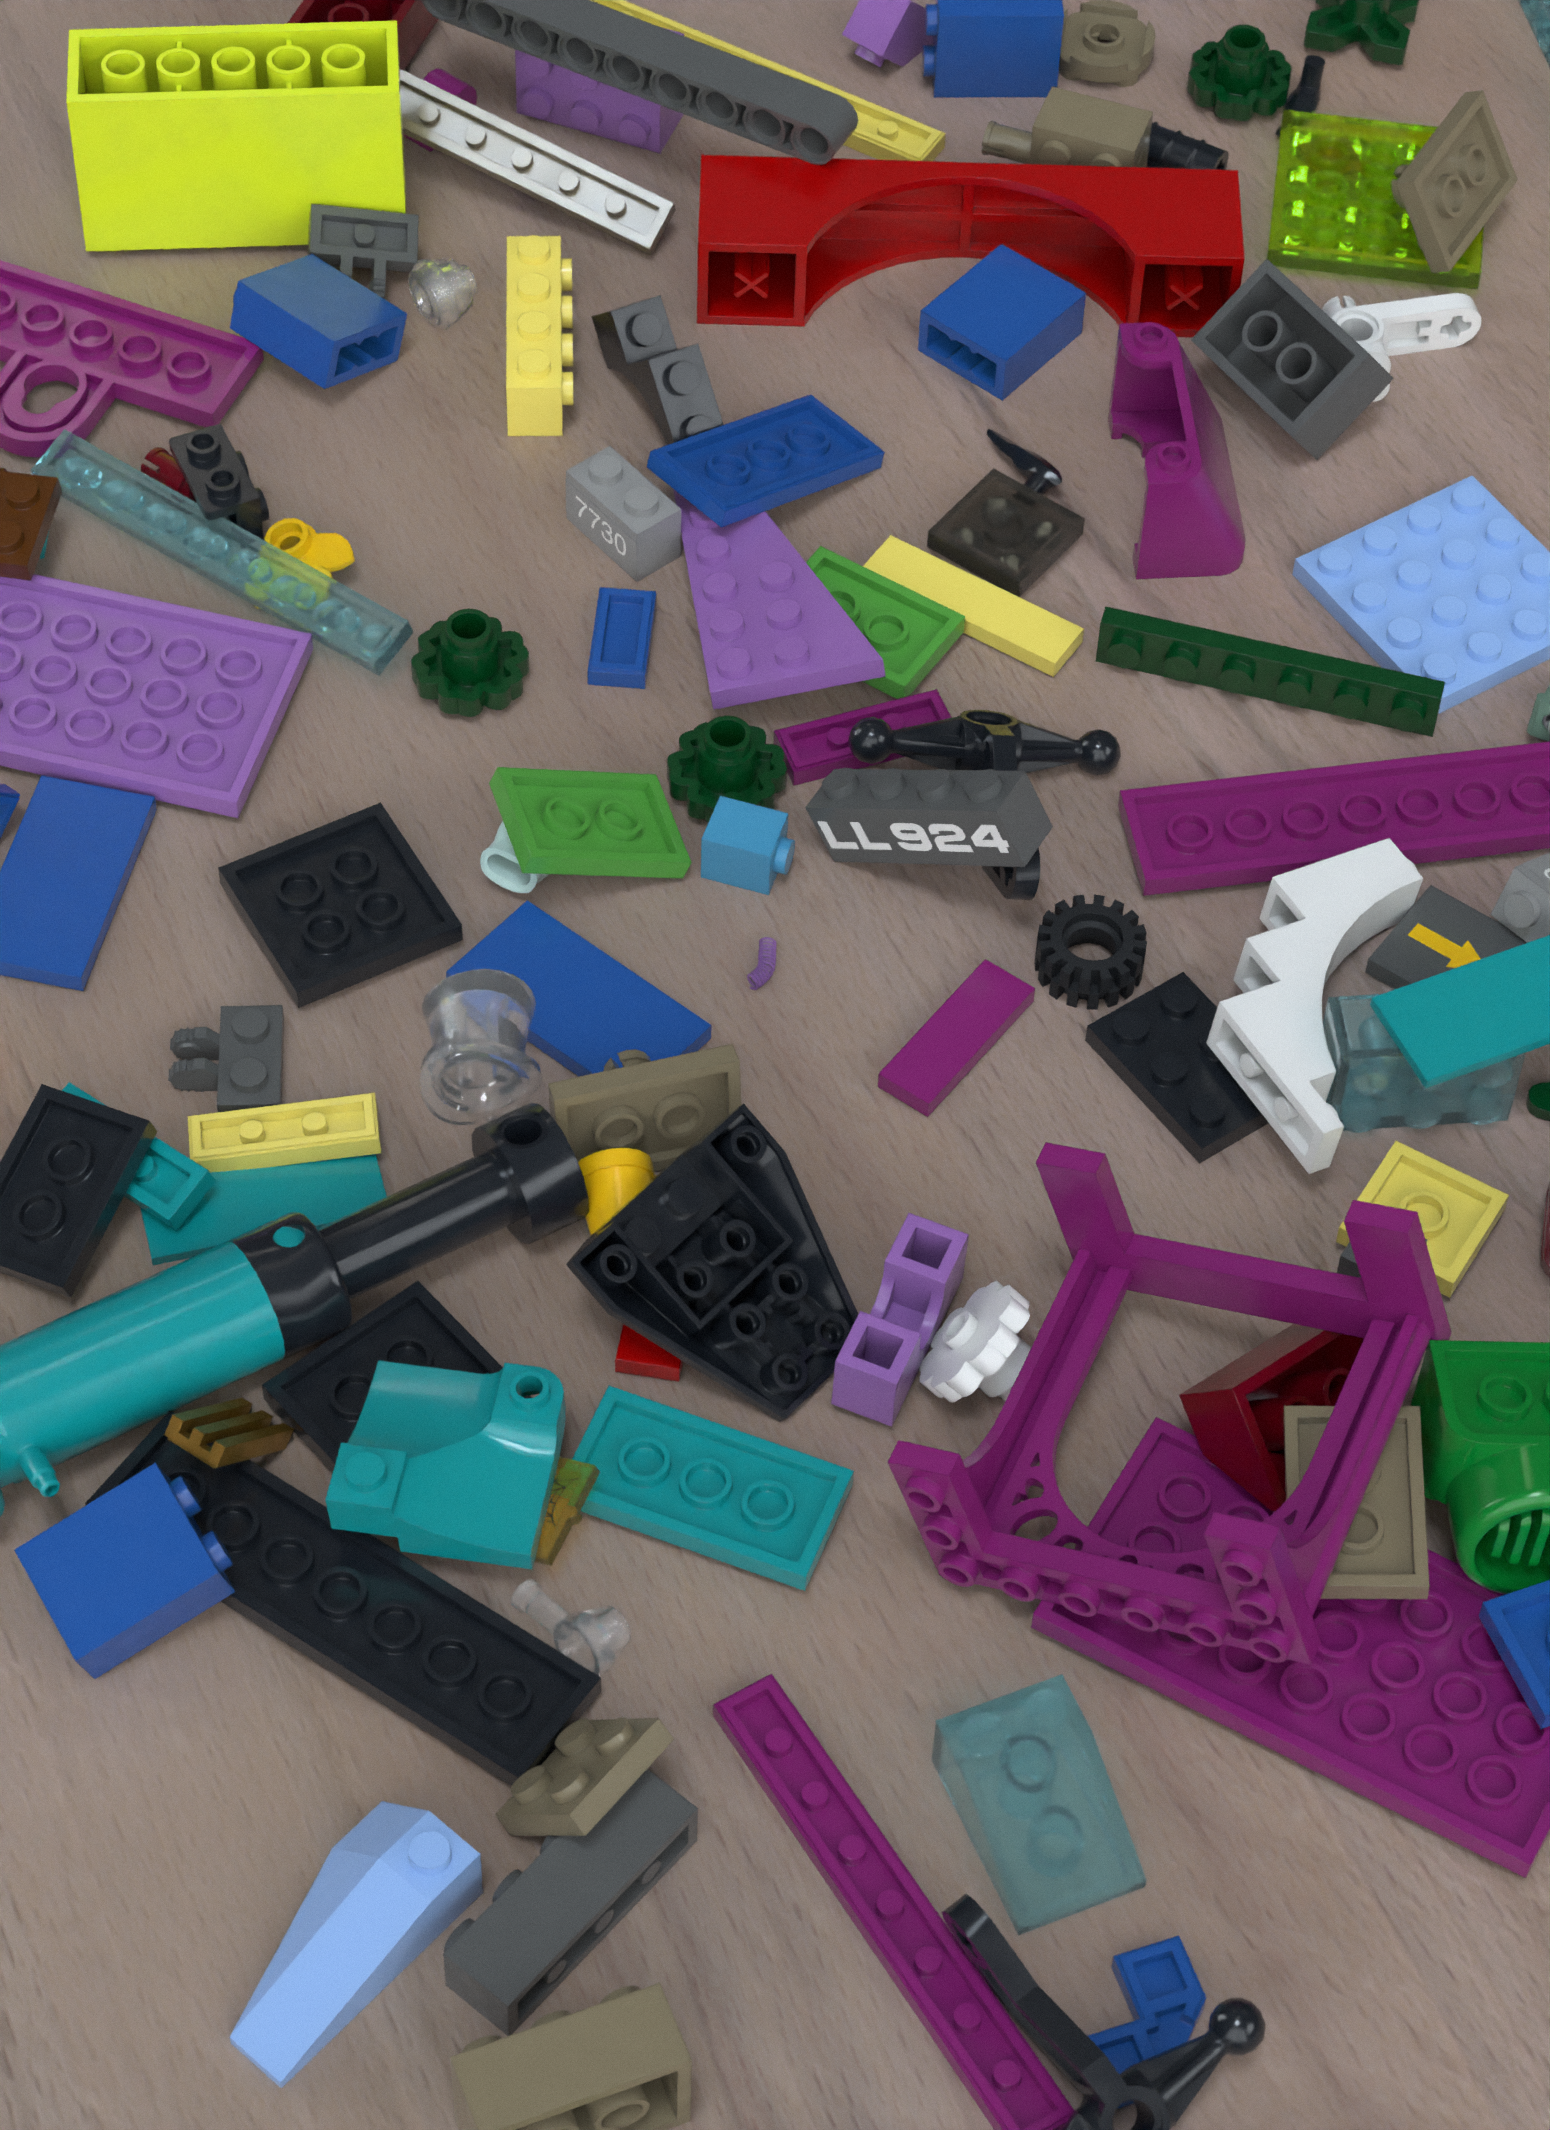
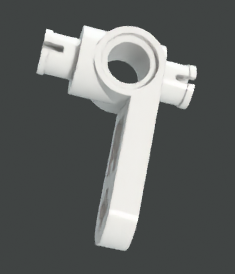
[1322,293,1481,402]

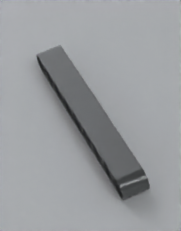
[422,0,858,165]

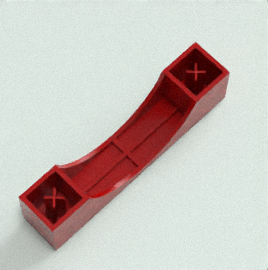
[697,155,1245,338]

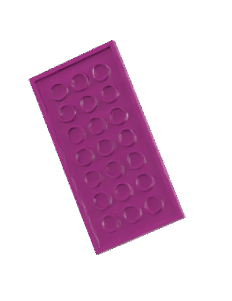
[1031,1417,1550,1878]

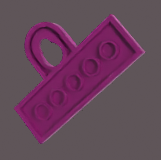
[0,260,264,457]

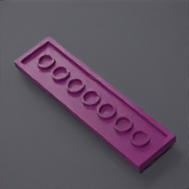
[1118,742,1550,896]

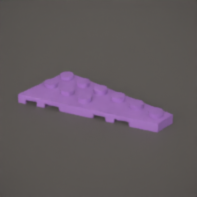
[673,489,886,710]

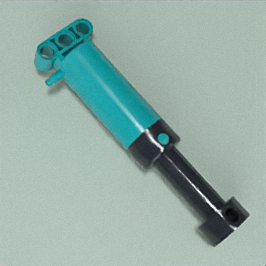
[0,1103,589,1516]

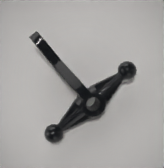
[848,710,1121,900]
[942,1894,1266,2130]

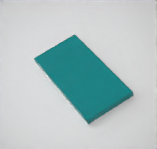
[1370,935,1550,1089]
[140,1154,387,1265]

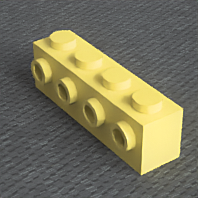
[506,235,573,436]

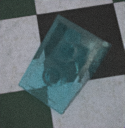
[931,1674,1147,1936]

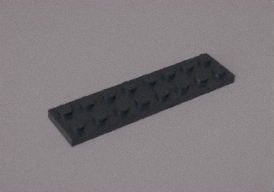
[85,1410,601,1786]

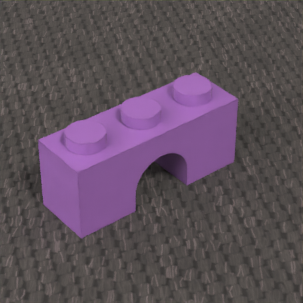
[831,1213,969,1427]

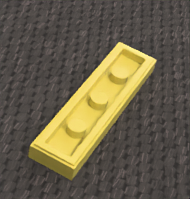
[863,535,1084,677]

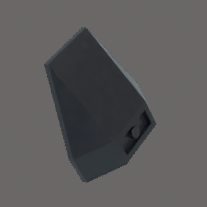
[566,1104,858,1422]

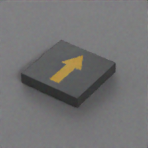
[1365,885,1527,989]

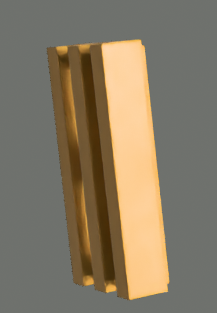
[164,1397,294,1469]

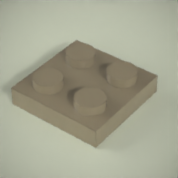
[495,1717,674,1836]

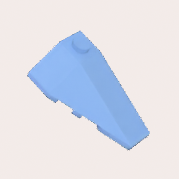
[230,1801,483,2089]

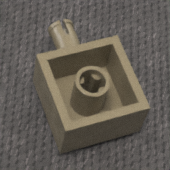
[982,87,1153,167]

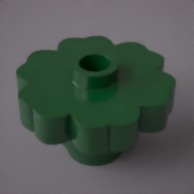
[1187,25,1292,121]
[411,609,529,717]
[667,715,787,822]

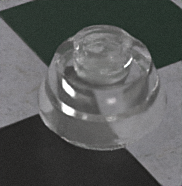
[408,258,477,330]

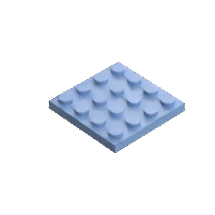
[1292,475,1550,714]

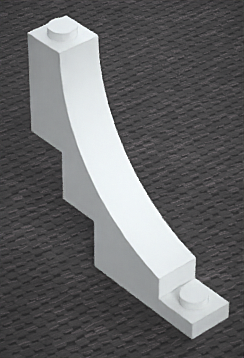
[1206,838,1423,1174]

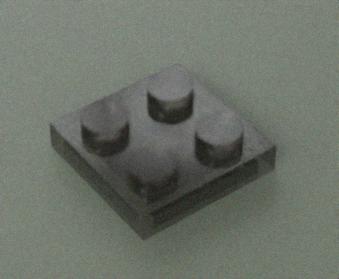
[927,468,1085,597]

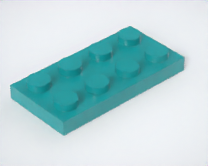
[557,1385,854,1591]

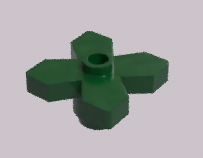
[1303,0,1420,65]

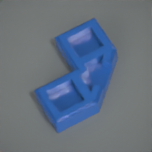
[1088,1936,1206,2109]

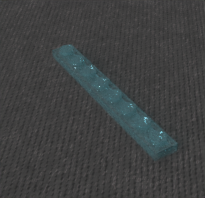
[30,429,414,676]

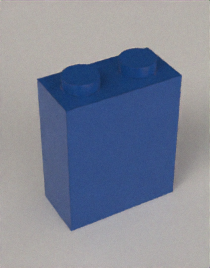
[922,0,1064,98]
[918,244,1086,401]
[229,254,407,389]
[14,1463,236,1679]

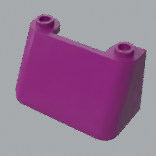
[1108,322,1246,579]

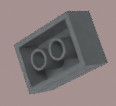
[1191,259,1394,460]

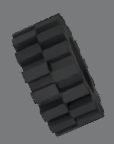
[1034,894,1147,1010]

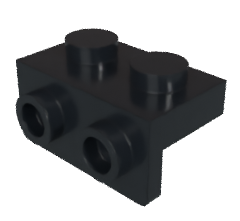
[169,423,269,552]

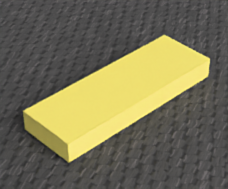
[188,1093,382,1173]

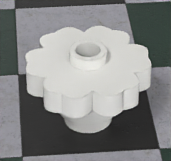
[919,1281,1031,1403]

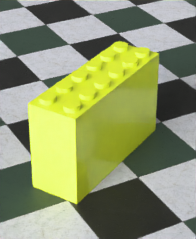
[66,21,406,252]

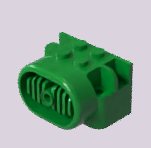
[1410,1340,1550,1594]

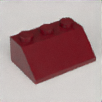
[1179,1324,1364,1512]

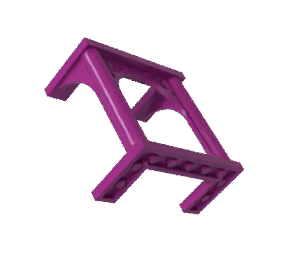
[888,1142,1452,1665]

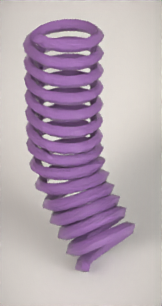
[747,937,777,990]

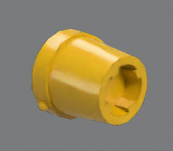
[578,1148,656,1236]

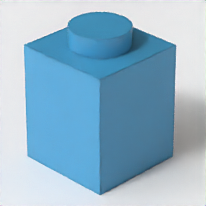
[701,796,795,895]

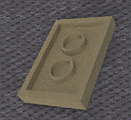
[1392,90,1518,273]
[548,1044,741,1171]
[1283,1406,1429,1599]

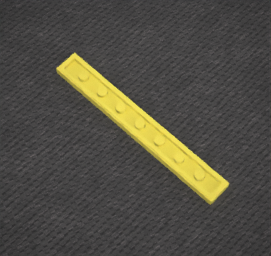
[590,0,946,161]

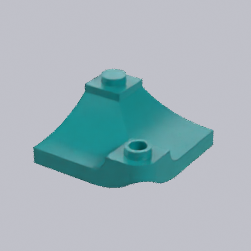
[325,1360,566,1570]

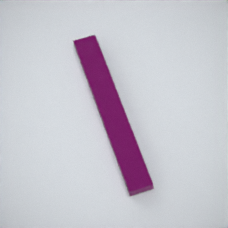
[713,1673,1074,2130]

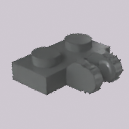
[308,204,419,299]
[168,1005,284,1112]

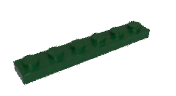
[1096,606,1445,737]

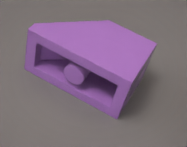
[842,0,933,67]

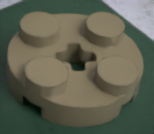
[1059,0,1155,87]

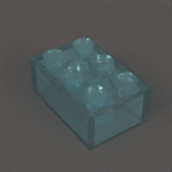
[1323,994,1526,1133]

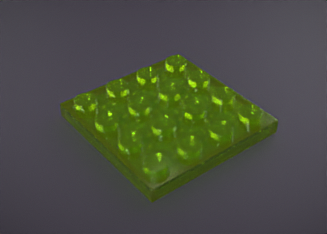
[1266,109,1484,290]

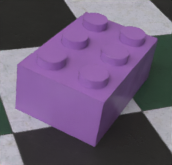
[515,27,684,153]

